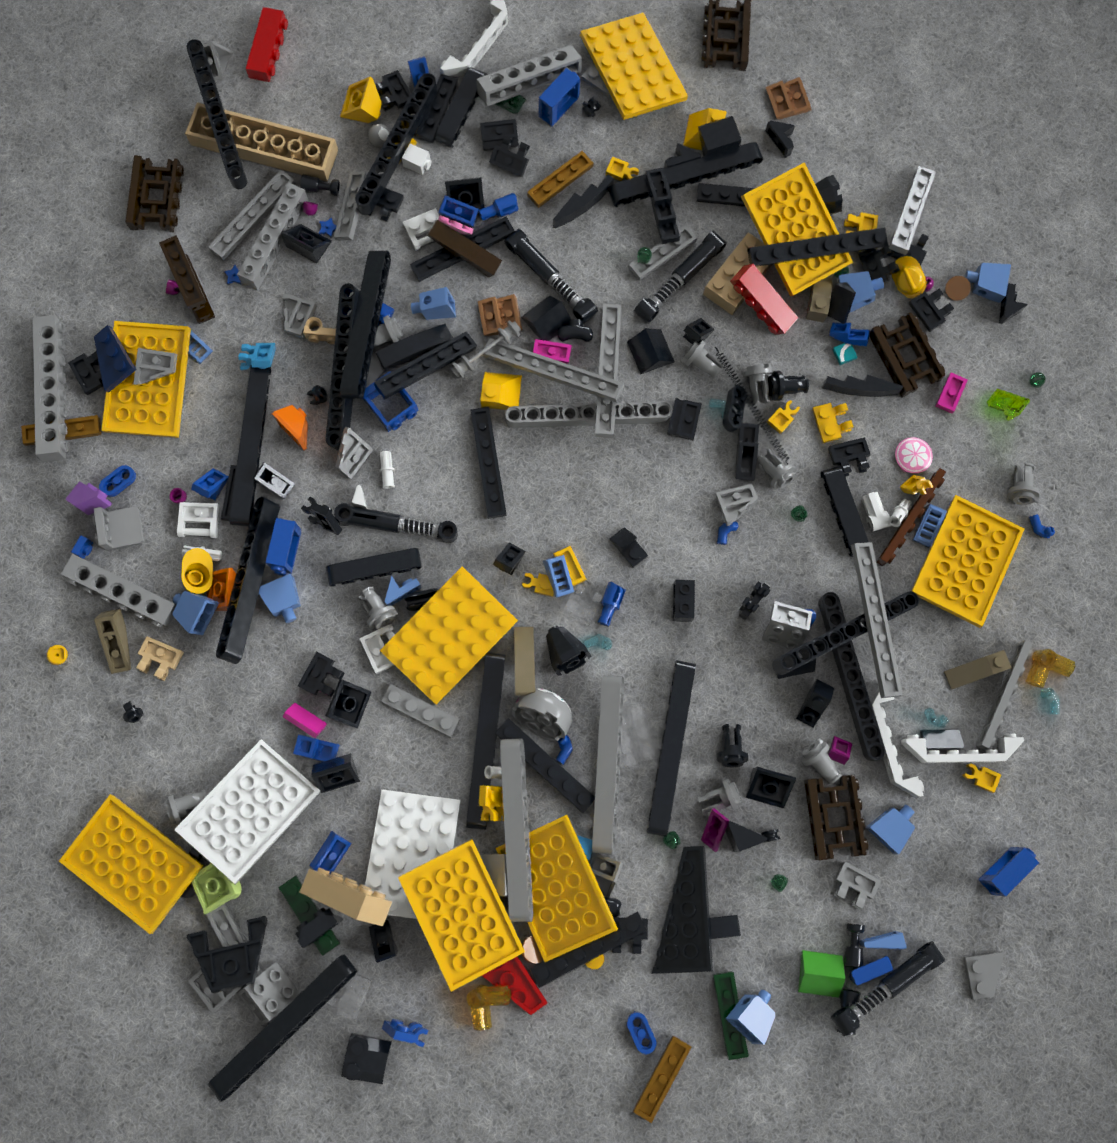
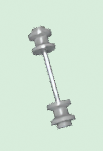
[451,320,521,379]

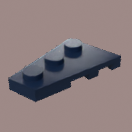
[94,325,137,392]

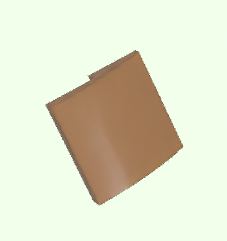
[766,77,812,119]
[478,294,523,336]

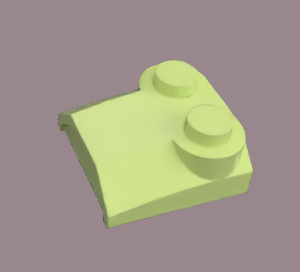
[191,863,242,915]

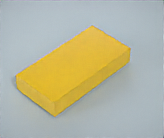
[553,546,587,586]

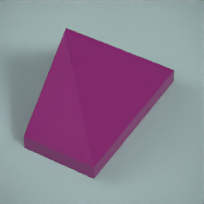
[701,808,729,852]

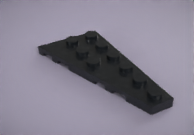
[652,846,713,974]

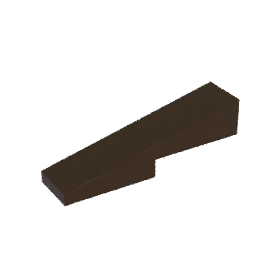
[427,220,502,277]

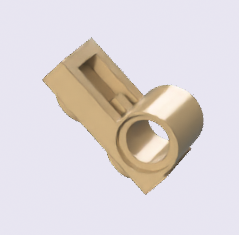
[303,317,336,345]

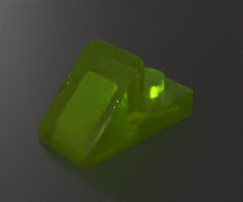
[987,388,1030,421]

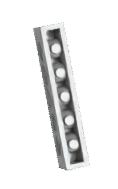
[477,45,582,106]
[237,183,308,290]
[61,554,176,628]

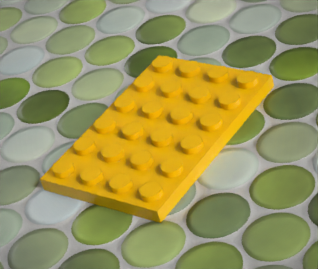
[580,12,688,120]
[741,162,853,297]
[101,321,191,438]
[911,495,1025,628]
[380,566,518,705]
[59,794,204,934]
[496,815,618,962]
[398,839,525,992]

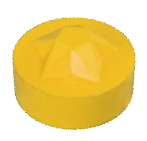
[46,645,68,665]

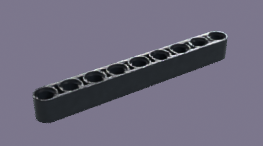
[186,39,248,190]
[355,73,437,215]
[608,142,763,207]
[340,250,391,399]
[325,283,360,450]
[230,365,271,527]
[216,497,280,664]
[772,591,919,675]
[818,592,885,761]
[466,653,506,830]
[647,660,696,837]
[208,954,358,1102]

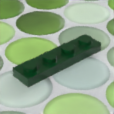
[278,875,340,956]
[712,971,749,1060]

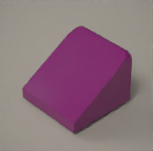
[828,736,853,765]

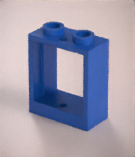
[539,68,580,126]
[362,371,419,432]
[266,518,302,576]
[978,847,1039,897]

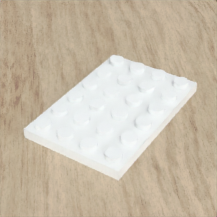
[174,740,320,885]
[365,790,461,919]

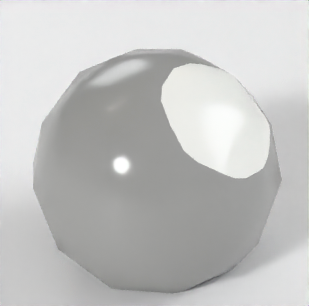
[368,124,390,148]

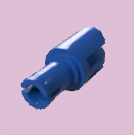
[479,193,518,221]
[598,582,626,627]

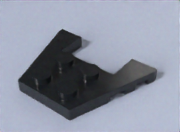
[187,916,267,993]

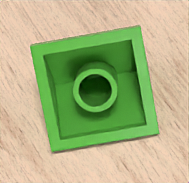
[798,950,845,998]

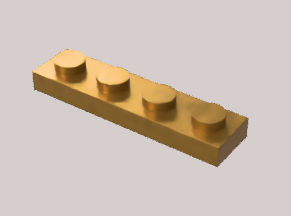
[527,151,594,208]
[21,415,101,446]
[633,1035,691,1123]

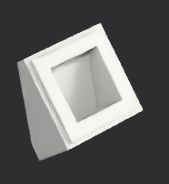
[352,485,367,509]

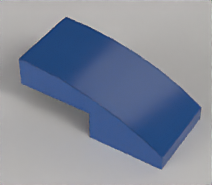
[830,322,870,346]
[293,734,339,762]

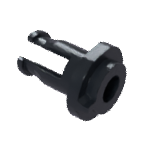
[768,371,809,401]
[716,724,749,768]

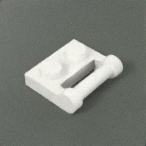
[403,208,439,251]
[177,502,220,538]
[359,624,395,674]

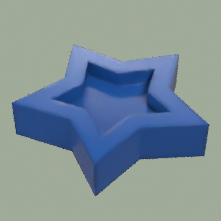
[319,217,336,238]
[224,265,241,285]

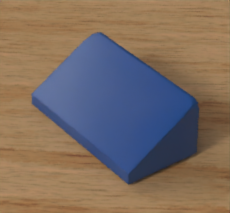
[438,196,479,228]
[310,831,352,874]
[849,956,894,986]

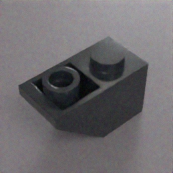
[796,679,834,728]

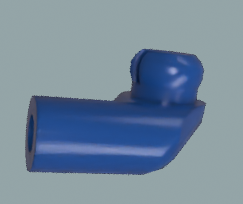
[1029,515,1055,538]
[717,521,738,545]
[556,735,573,765]

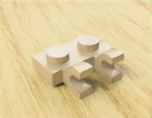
[136,636,184,681]

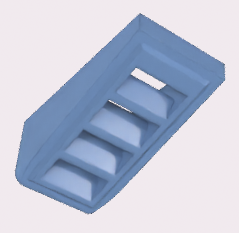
[184,325,213,364]
[913,504,947,548]
[543,555,574,597]
[859,931,907,949]

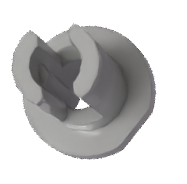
[374,315,403,346]
[681,340,724,379]
[743,363,773,404]
[757,449,797,489]
[1008,462,1040,505]
[358,587,399,629]
[801,738,842,785]
[697,779,742,815]
[164,789,207,826]

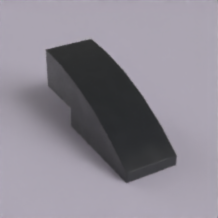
[735,423,760,481]

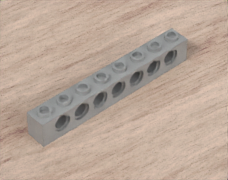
[33,315,68,462]

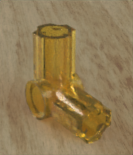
[1025,649,1076,688]
[466,984,511,1031]

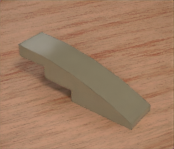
[514,627,535,696]

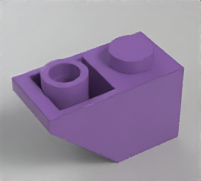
[65,481,112,515]

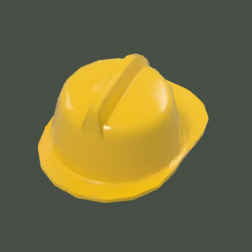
[892,256,927,299]
[181,548,213,594]

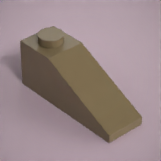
[806,274,833,323]
[94,609,131,674]
[944,650,1012,690]

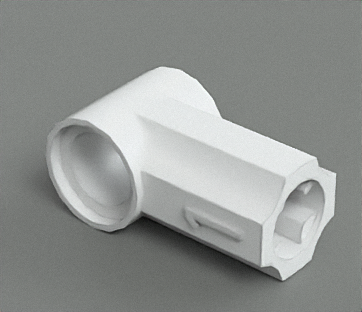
[861,492,891,532]

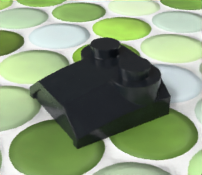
[295,907,343,948]
[341,1033,392,1084]

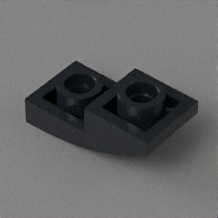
[710,915,741,939]

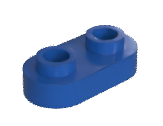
[99,465,136,497]
[627,1012,656,1054]

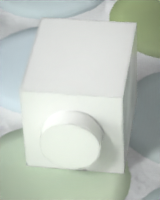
[402,144,432,175]

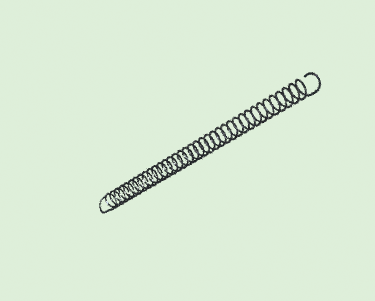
[715,347,789,465]

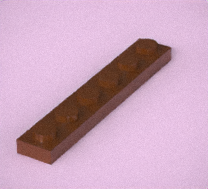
[876,468,946,566]

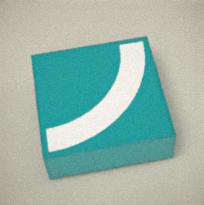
[832,343,857,365]

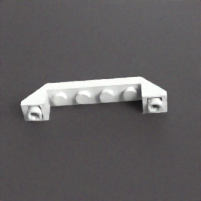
[440,0,508,78]
[871,687,924,797]
[901,734,1024,763]

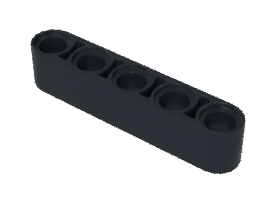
[435,67,487,148]
[821,466,869,557]
[326,548,422,587]

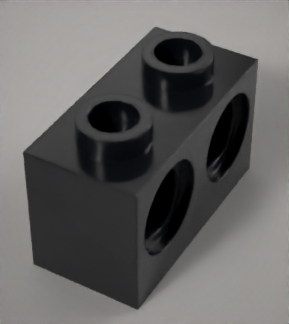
[673,579,695,622]

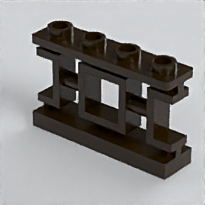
[701,0,751,71]
[125,155,184,232]
[159,235,215,324]
[870,312,945,398]
[804,774,868,860]

